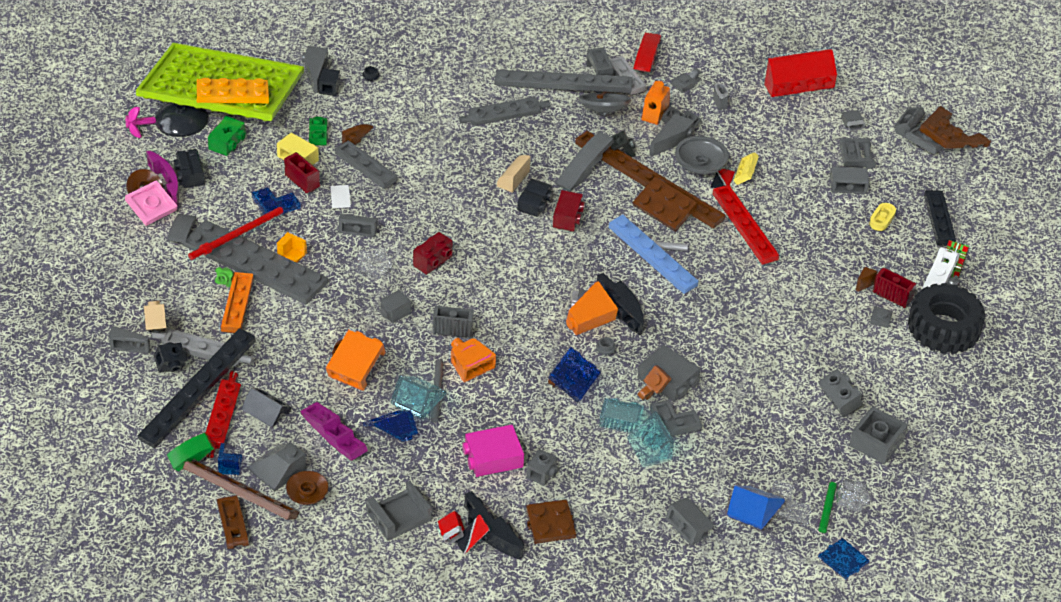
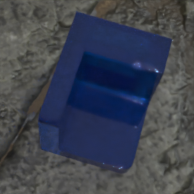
[218,443,242,475]

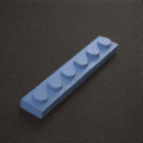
[609,214,699,294]

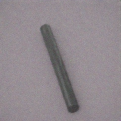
[431,359,443,423]

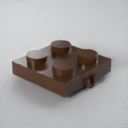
[525,499,576,544]

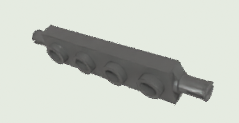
[459,97,550,126]

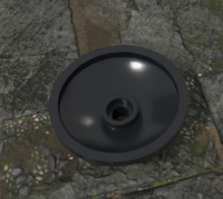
[155,102,208,137]

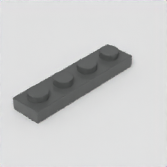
[335,140,397,189]

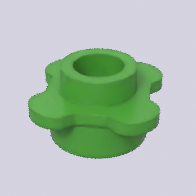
[215,267,234,287]

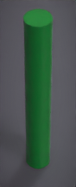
[818,482,837,533]

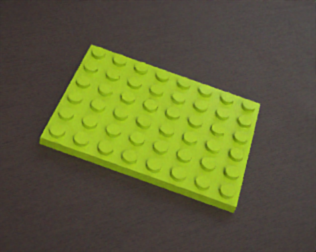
[136,43,304,121]

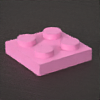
[125,180,178,226]

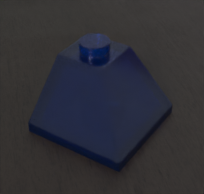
[362,410,418,442]

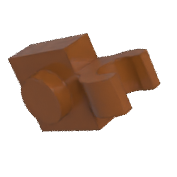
[637,365,672,400]

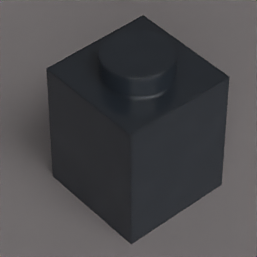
[319,68,340,96]

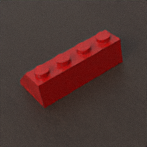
[764,49,837,97]

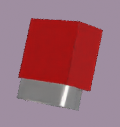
[438,511,465,544]

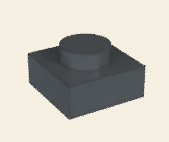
[870,306,893,328]

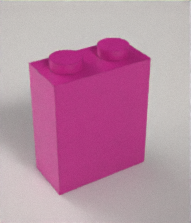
[462,425,524,477]

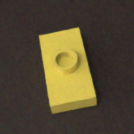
[734,152,759,185]

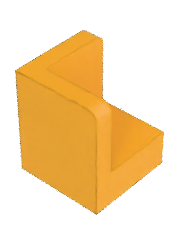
[277,232,307,263]

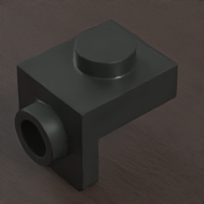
[610,130,636,157]

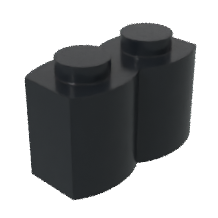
[517,178,554,217]

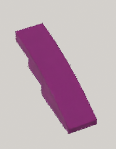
[300,402,368,461]

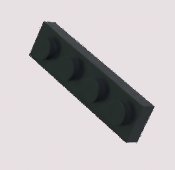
[924,190,956,245]

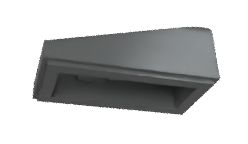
[109,326,150,354]

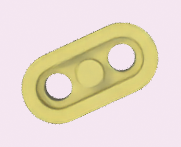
[869,203,896,231]

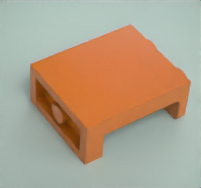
[326,330,386,391]

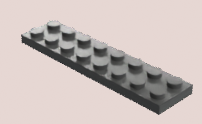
[183,220,328,305]

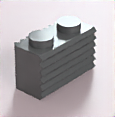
[830,166,869,194]
[432,305,474,338]

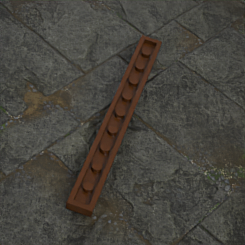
[575,131,725,229]

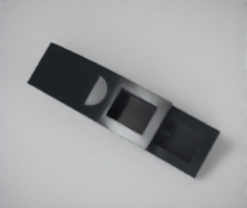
[597,273,644,336]
[464,491,525,559]

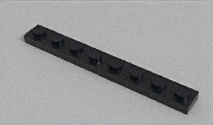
[138,328,256,449]

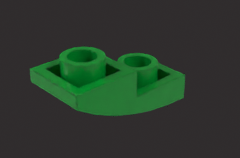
[309,116,327,145]
[167,433,214,472]

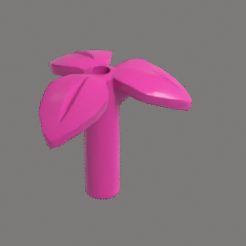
[125,107,156,138]

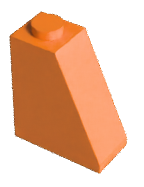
[566,281,618,335]

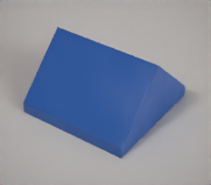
[727,485,785,529]

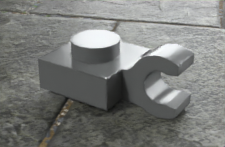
[671,68,701,93]

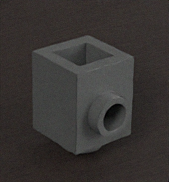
[526,449,558,486]

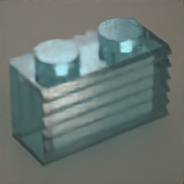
[599,398,644,434]

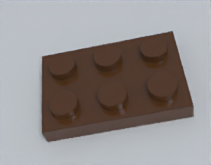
[632,177,698,232]

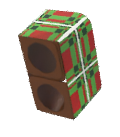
[943,240,969,278]

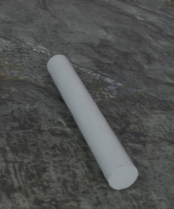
[655,242,688,251]

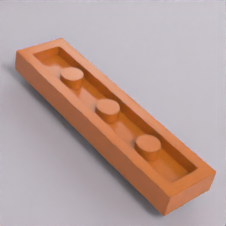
[221,272,254,333]

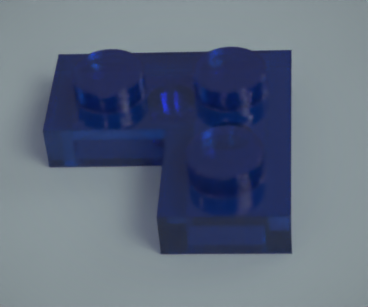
[251,187,301,215]

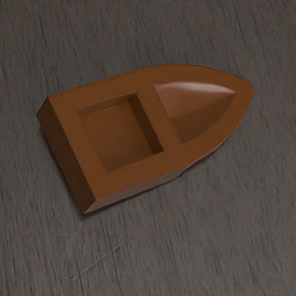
[342,124,373,145]

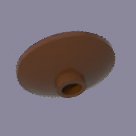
[126,169,163,194]
[286,471,328,505]

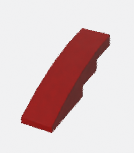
[633,32,661,72]

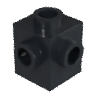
[153,342,187,372]

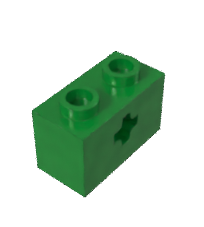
[207,116,246,156]

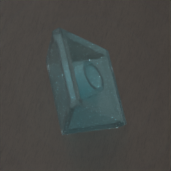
[391,375,447,419]
[627,411,674,467]

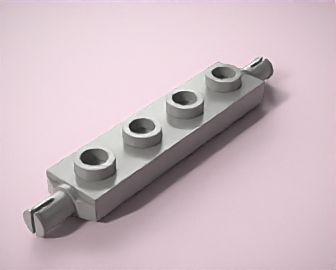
[152,329,254,367]

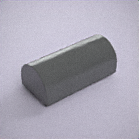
[894,107,925,137]
[338,214,378,237]

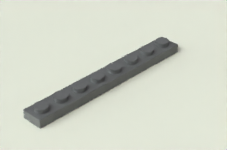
[494,69,633,93]

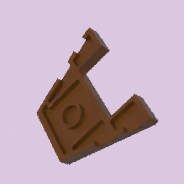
[920,106,991,149]

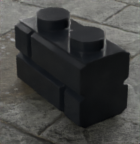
[173,149,205,188]

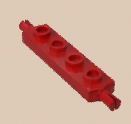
[205,371,241,458]

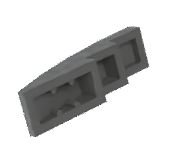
[556,131,613,192]

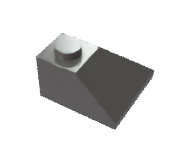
[247,443,306,492]

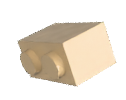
[144,301,167,331]

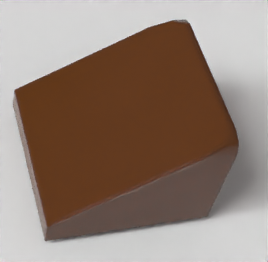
[856,267,878,292]

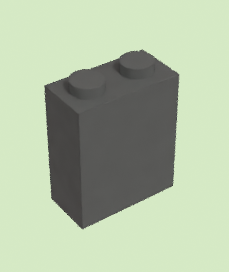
[637,344,701,402]

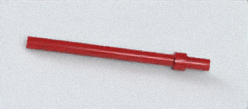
[188,207,283,260]

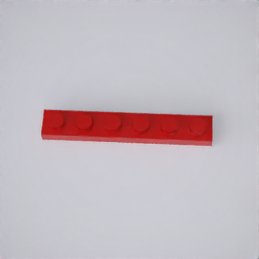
[712,185,779,265]

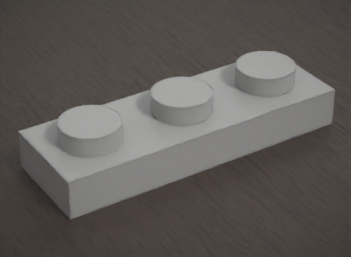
[610,56,646,95]

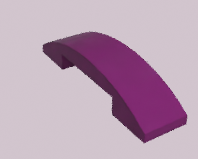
[146,150,179,208]

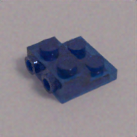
[547,347,601,403]

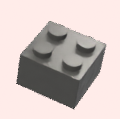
[849,406,908,465]

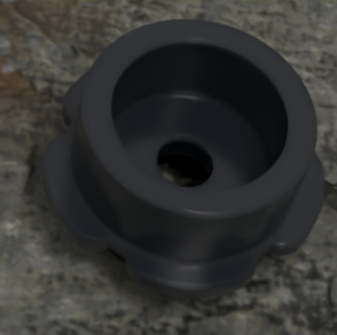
[362,66,379,81]

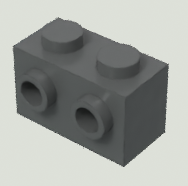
[818,368,863,418]

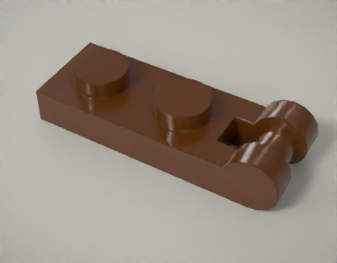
[216,495,249,550]

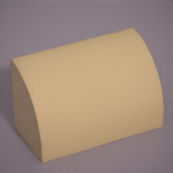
[497,155,531,193]

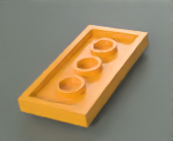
[197,78,269,103]

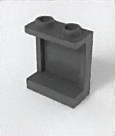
[366,481,433,541]

